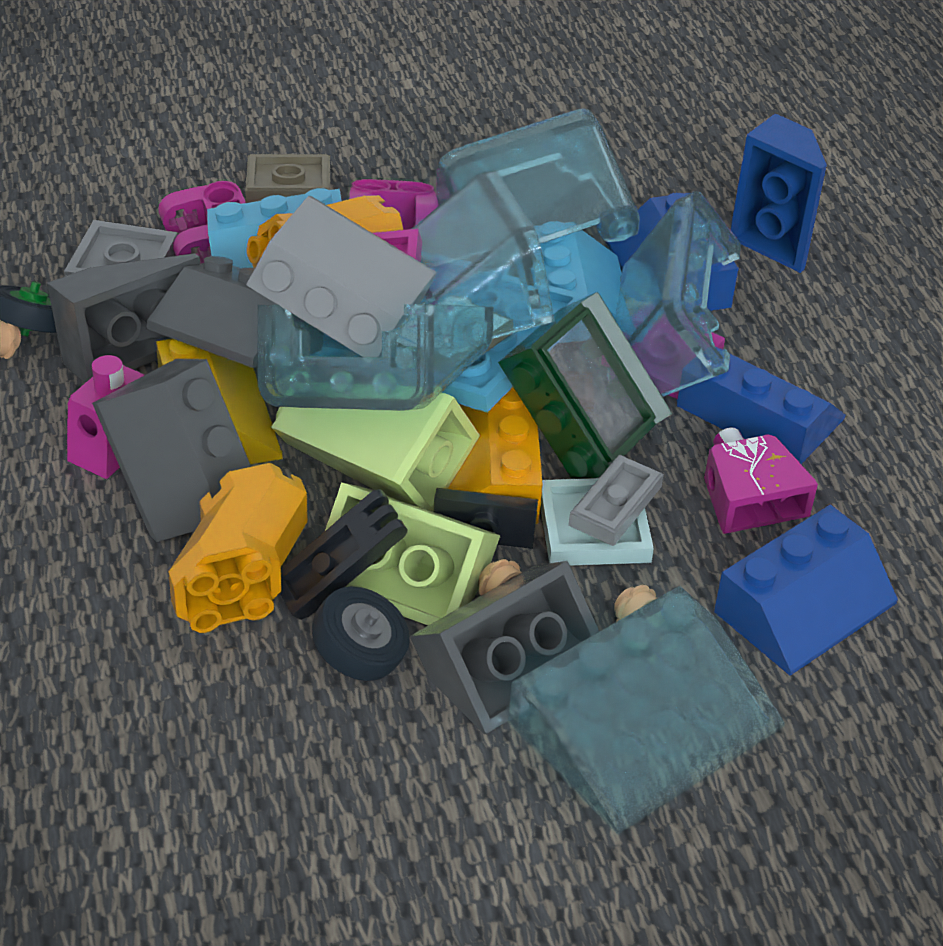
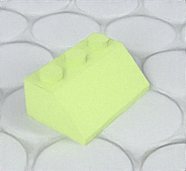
[325,482,500,626]

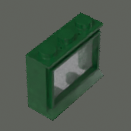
[498,292,673,479]

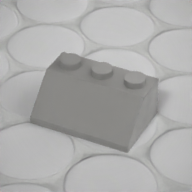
[246,196,437,364]

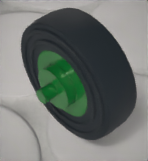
[0,281,57,337]

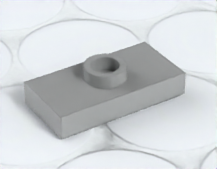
[568,455,664,546]

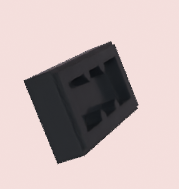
[434,488,538,549]

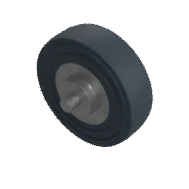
[312,586,410,681]

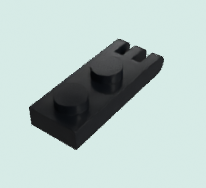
[280,489,408,620]

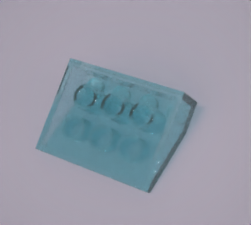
[508,585,785,835]

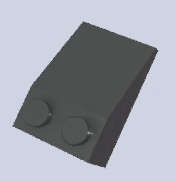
[47,253,201,383]

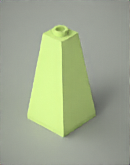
[271,386,480,512]

